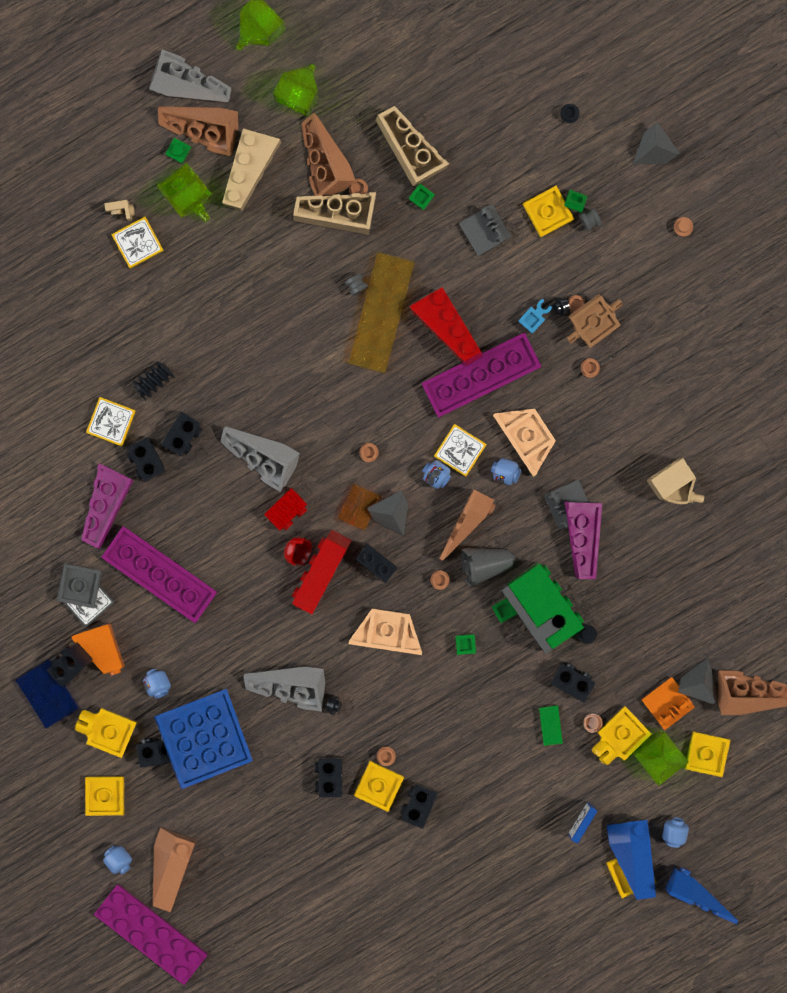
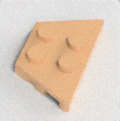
[493,409,556,477]
[349,608,422,655]

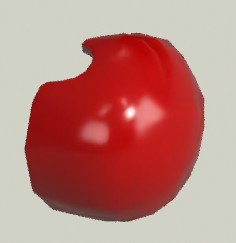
[284,537,312,566]

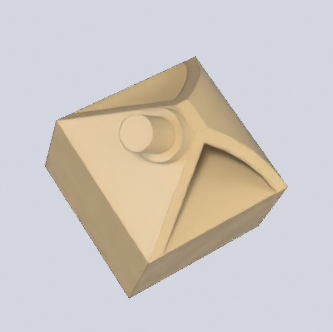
[647,458,704,504]

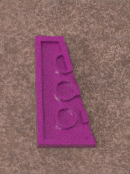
[81,463,134,549]
[565,502,602,579]

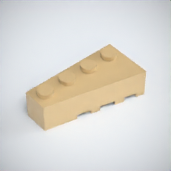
[376,106,449,187]
[222,129,281,211]
[293,192,376,235]

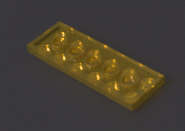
[348,252,415,373]

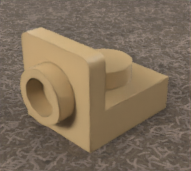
[104,200,135,221]

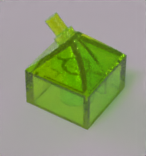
[236,0,286,51]
[273,64,319,117]
[157,162,211,223]
[633,730,689,786]

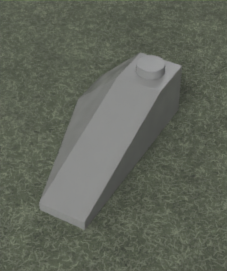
[149,49,231,102]
[221,426,300,492]
[244,667,325,712]

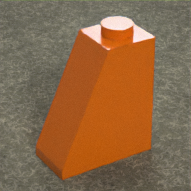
[71,623,125,676]

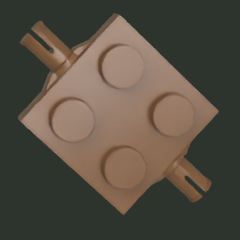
[566,294,623,348]

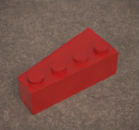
[409,287,482,366]
[291,530,352,614]

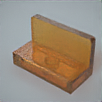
[338,484,380,530]

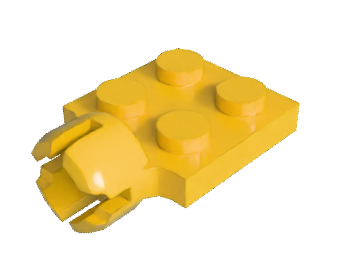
[592,706,651,765]
[75,708,137,758]

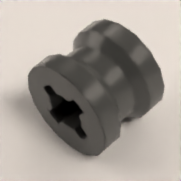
[580,208,602,232]
[344,273,368,296]

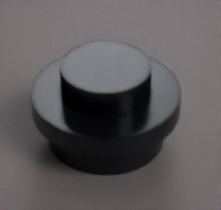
[560,104,580,123]
[554,297,570,316]
[578,625,597,644]
[326,696,342,715]

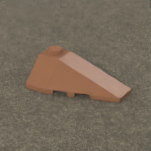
[158,106,238,156]
[301,113,356,196]
[439,490,496,560]
[717,670,787,715]
[153,827,197,912]

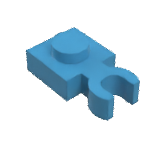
[518,299,552,334]

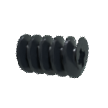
[132,361,175,401]

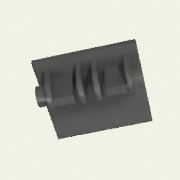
[459,204,511,256]
[544,480,588,530]

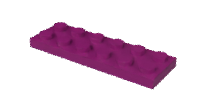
[421,333,541,418]
[101,526,218,623]
[94,883,208,985]

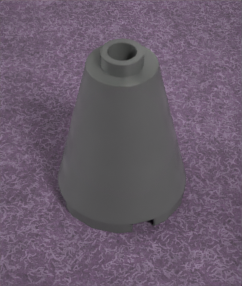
[460,548,515,586]

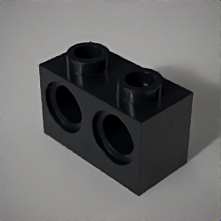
[161,412,203,457]
[126,437,167,482]
[356,544,398,583]
[47,642,93,687]
[549,662,595,703]
[136,736,171,768]
[315,756,342,797]
[400,782,438,829]

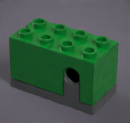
[500,562,584,654]

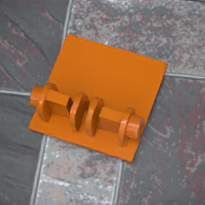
[642,677,695,730]

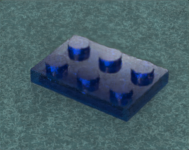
[16,660,79,729]

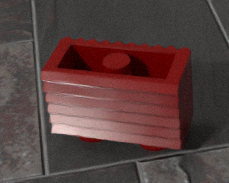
[264,488,308,531]

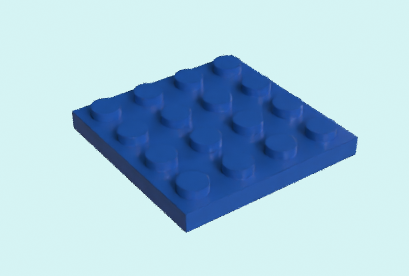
[154,689,253,789]

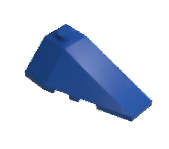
[606,820,656,900]
[665,867,738,924]

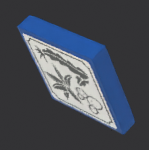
[568,802,597,843]

